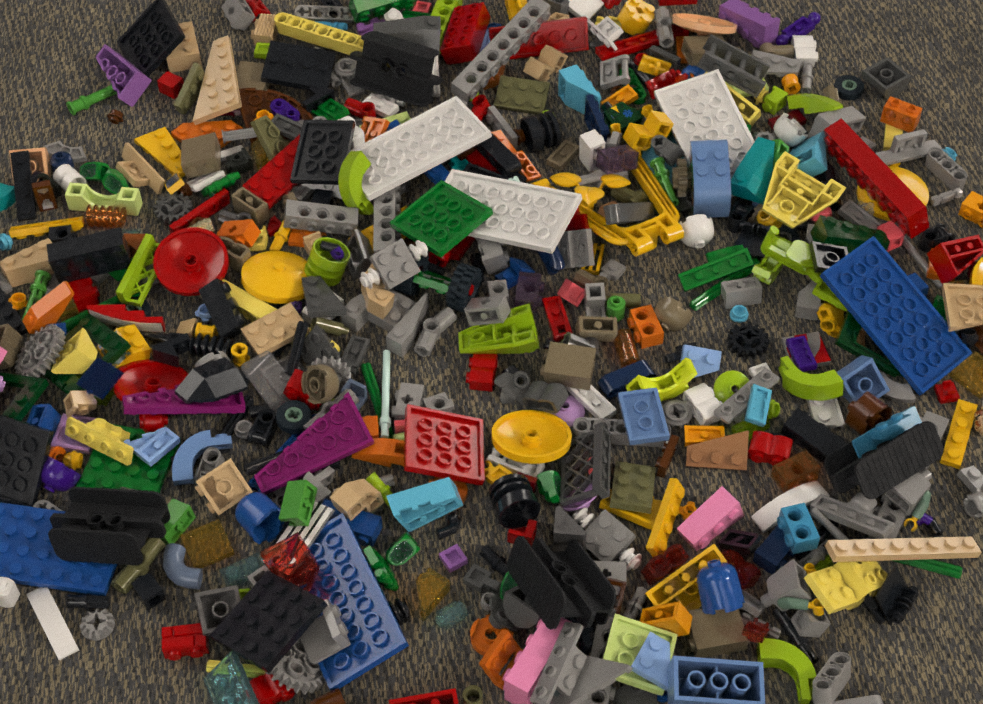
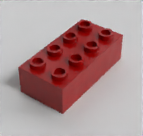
[440,2,491,65]

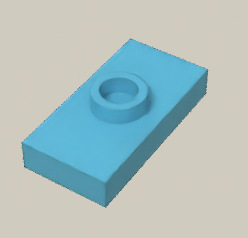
[744,384,772,427]

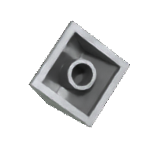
[346,229,374,280]
[553,506,587,551]
[194,585,241,636]

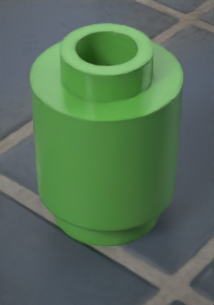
[606,296,626,322]

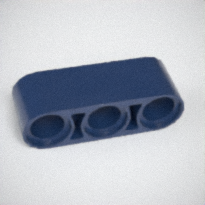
[598,360,656,400]

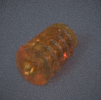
[86,204,127,229]

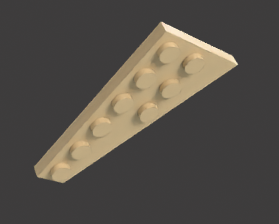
[193,35,242,125]
[941,283,983,332]

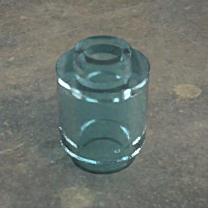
[435,601,468,630]

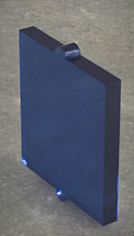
[76,357,124,400]

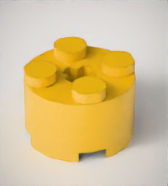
[617,0,655,36]

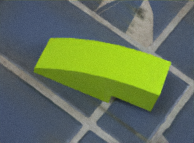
[787,93,843,114]

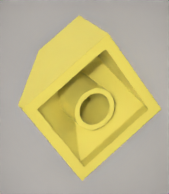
[51,328,98,374]

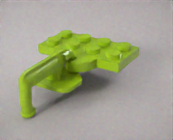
[760,225,847,312]

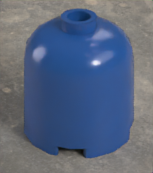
[235,492,284,544]
[697,559,745,615]

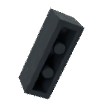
[199,278,246,340]
[780,408,847,464]

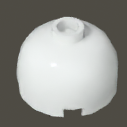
[774,113,809,147]
[679,214,714,249]

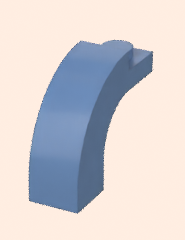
[172,430,233,486]

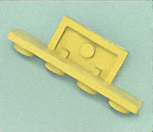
[65,417,134,466]

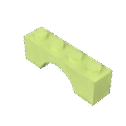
[65,182,143,216]

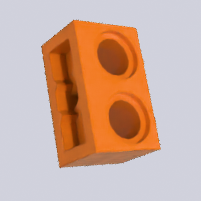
[880,96,923,132]
[627,304,664,349]

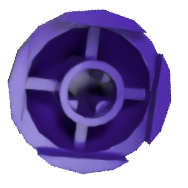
[41,456,81,493]

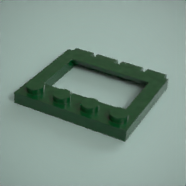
[835,311,903,377]
[42,314,131,394]
[0,372,49,421]

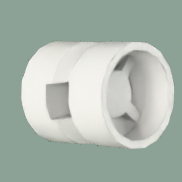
[53,164,87,191]

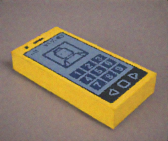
[164,172,185,194]

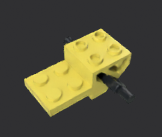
[803,543,888,625]

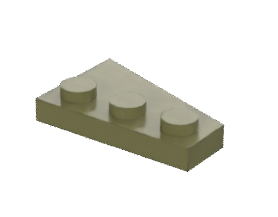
[174,63,205,115]
[250,115,290,160]

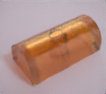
[613,329,640,368]

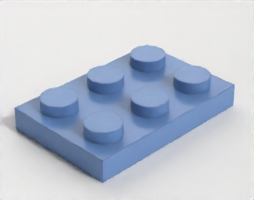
[618,387,670,445]

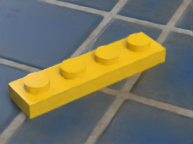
[9,216,85,239]
[940,399,978,469]
[646,478,685,560]

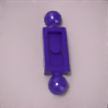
[776,12,821,45]

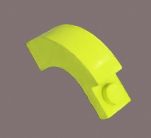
[625,357,697,401]

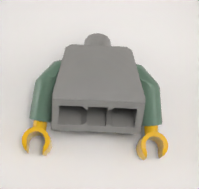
[883,468,932,532]
[760,559,824,616]

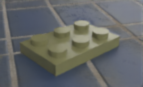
[494,75,550,114]
[610,461,656,514]

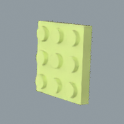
[602,613,678,696]

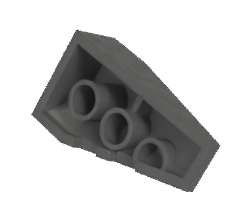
[373,16,441,56]

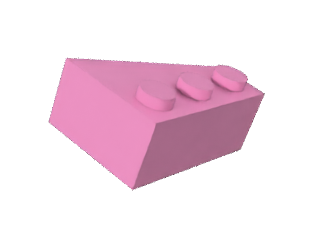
[677,486,744,551]

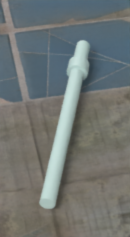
[379,350,391,438]

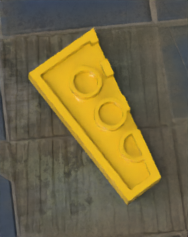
[134,127,186,177]

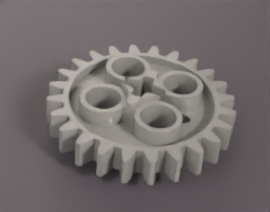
[14,324,66,378]
[266,637,326,695]

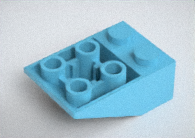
[558,64,601,114]
[790,131,828,177]

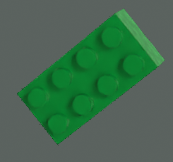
[349,0,417,24]

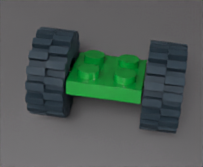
[393,247,482,313]

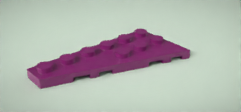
[122,384,246,415]
[254,392,374,495]

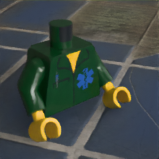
[601,101,653,136]

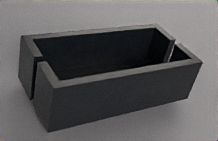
[46,227,132,284]

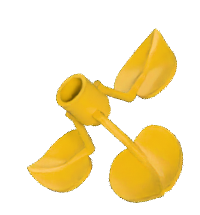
[549,172,631,210]

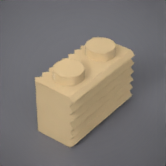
[251,13,278,45]

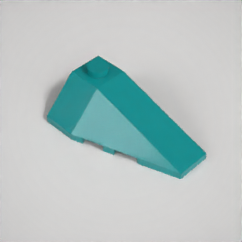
[731,137,775,204]

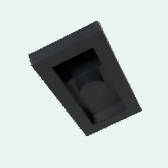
[302,87,335,115]
[151,333,190,367]
[718,529,762,563]

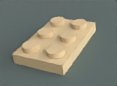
[241,302,310,359]

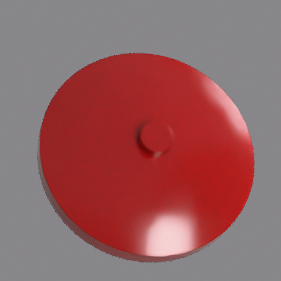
[153,227,229,296]
[113,360,188,401]

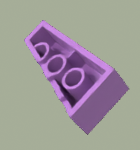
[718,0,780,49]
[95,44,152,107]

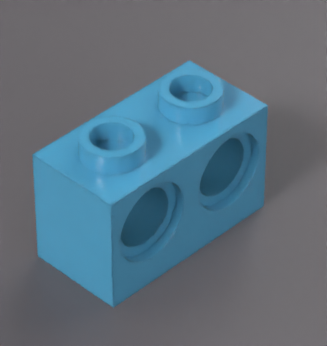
[777,503,820,554]

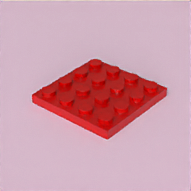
[404,404,485,486]

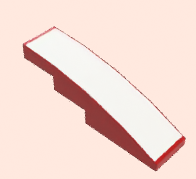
[87,304,166,332]

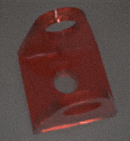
[260,532,319,592]

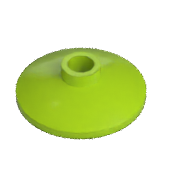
[713,370,750,403]

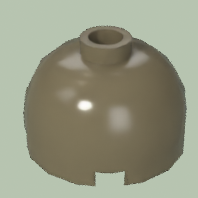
[654,296,693,332]
[301,364,339,404]

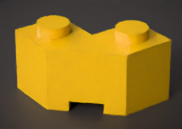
[622,110,674,151]

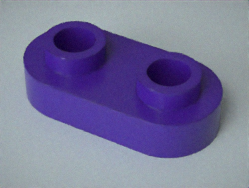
[270,98,300,121]

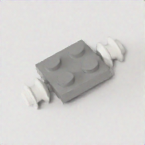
[360,238,428,290]
[573,507,642,571]

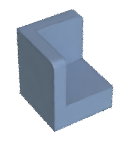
[339,378,368,411]

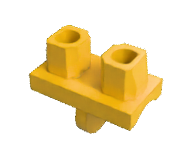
[638,54,672,76]

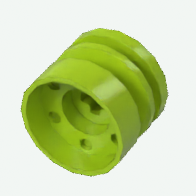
[304,237,350,286]

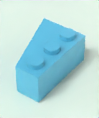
[386,477,464,532]

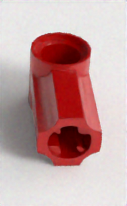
[471,95,491,121]
[344,98,377,119]

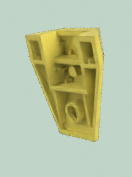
[762,151,846,229]

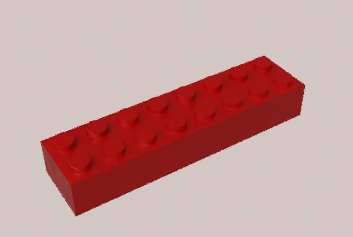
[824,118,929,239]

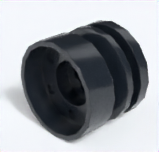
[520,110,561,153]
[488,473,540,529]

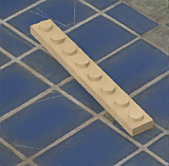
[825,536,982,562]

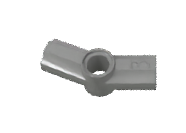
[414,307,457,357]

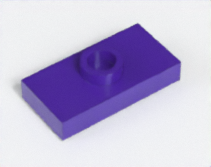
[786,335,818,372]

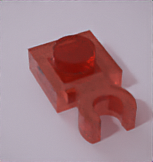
[742,618,770,643]

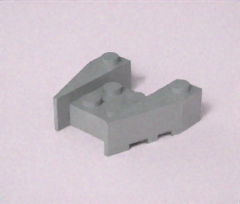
[341,287,429,358]

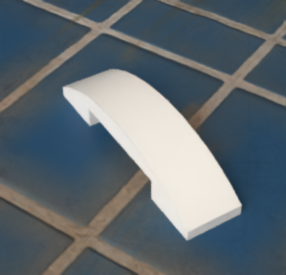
[751,481,830,533]
[26,587,79,660]

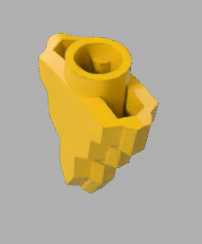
[816,303,845,338]

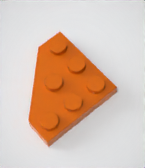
[171,120,243,149]

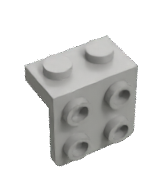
[301,599,351,665]

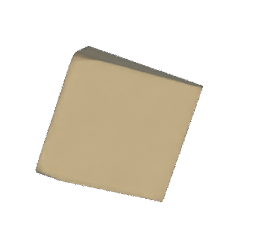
[176,318,198,340]

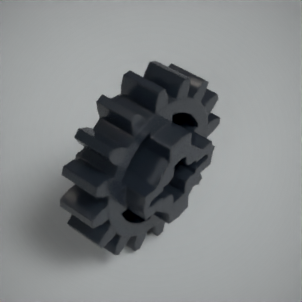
[727,322,769,360]

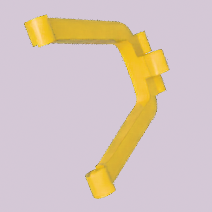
[531,147,684,257]

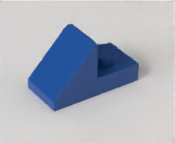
[495,257,535,289]

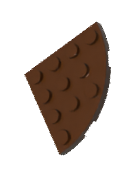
[239,88,313,147]

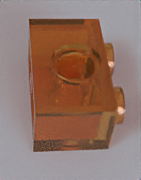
[771,449,821,493]

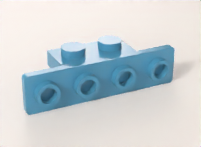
[852,406,922,459]

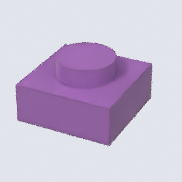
[439,544,468,573]

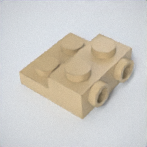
[195,458,253,516]

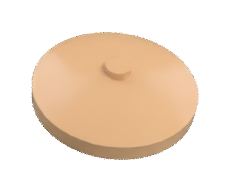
[672,13,737,36]

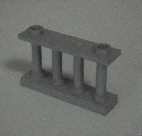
[697,34,770,98]

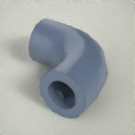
[163,543,203,590]

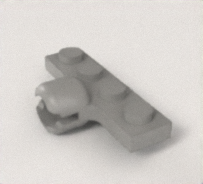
[957,465,983,518]
[810,492,895,539]

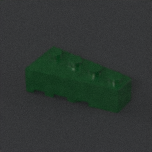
[810,215,890,254]

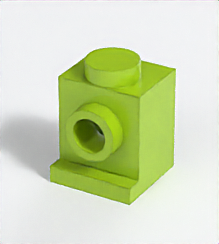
[762,85,788,115]

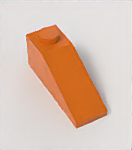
[22,281,74,334]

